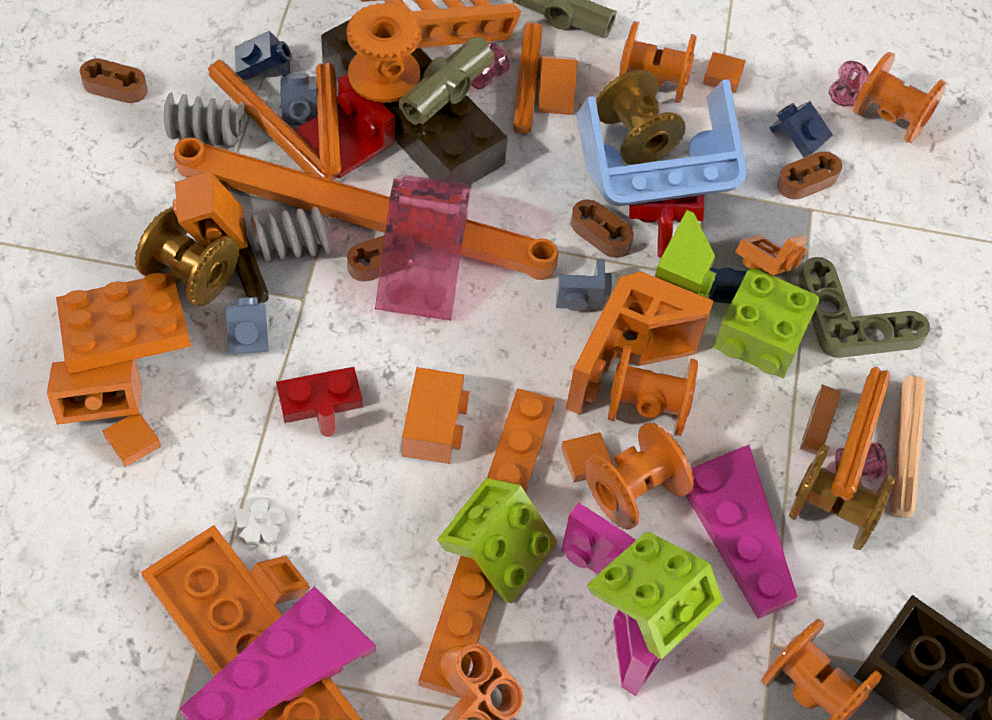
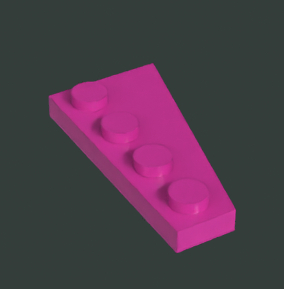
[686,444,798,619]
[179,586,376,720]

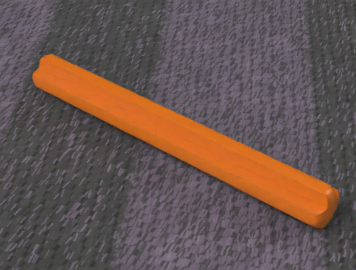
[208,60,335,180]
[831,367,890,501]

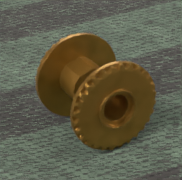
[596,70,686,165]
[134,207,239,307]
[789,445,895,550]

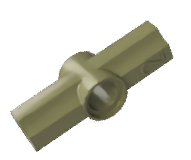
[512,0,617,38]
[399,36,495,125]

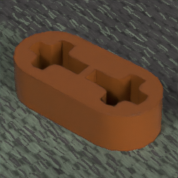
[79,58,148,103]
[777,151,842,200]
[570,199,634,258]
[347,231,416,282]
[799,384,841,455]

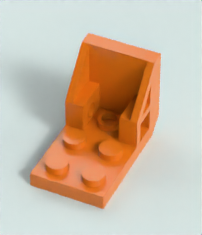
[566,271,714,415]

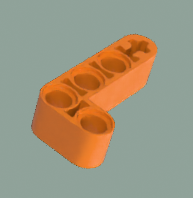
[440,644,524,720]

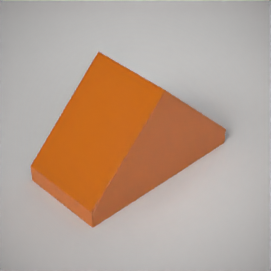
[538,55,578,115]

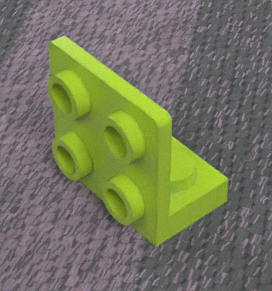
[437,478,557,603]
[587,532,723,659]

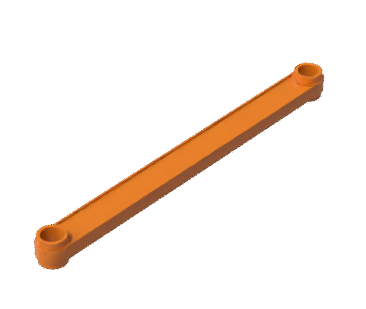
[173,137,559,280]

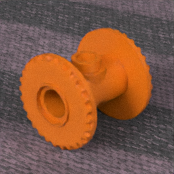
[347,3,421,103]
[619,21,697,103]
[853,52,947,143]
[608,344,698,437]
[584,423,694,530]
[761,619,882,720]

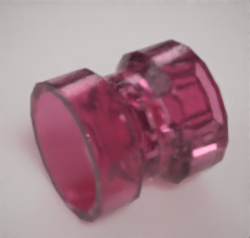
[471,42,510,90]

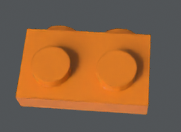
[735,235,808,276]

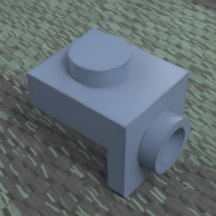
[280,72,318,125]
[556,259,612,311]
[225,297,269,354]

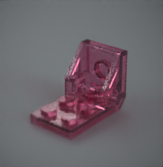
[375,174,473,321]

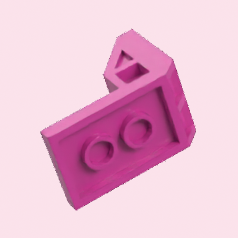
[561,502,661,697]

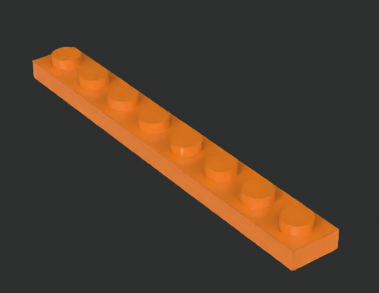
[418,388,555,698]

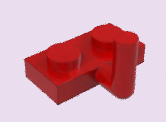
[629,195,704,258]
[276,366,363,437]

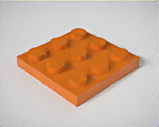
[56,272,191,374]

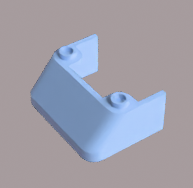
[576,79,746,206]

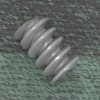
[164,92,245,147]
[251,207,332,262]

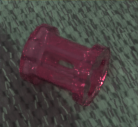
[828,61,869,107]
[835,442,888,479]

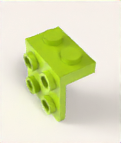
[713,268,819,379]

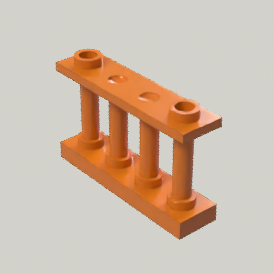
[360,0,522,48]

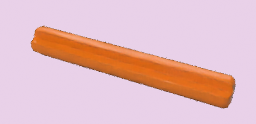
[513,22,543,135]
[316,63,341,176]

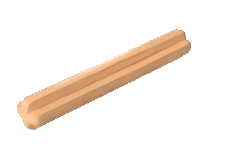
[891,375,926,518]

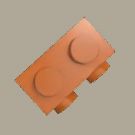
[173,171,248,249]
[47,359,142,425]
[402,367,470,464]

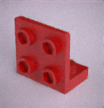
[295,73,395,178]

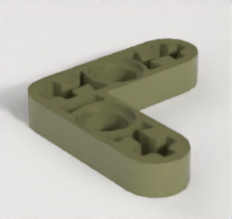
[799,257,930,358]

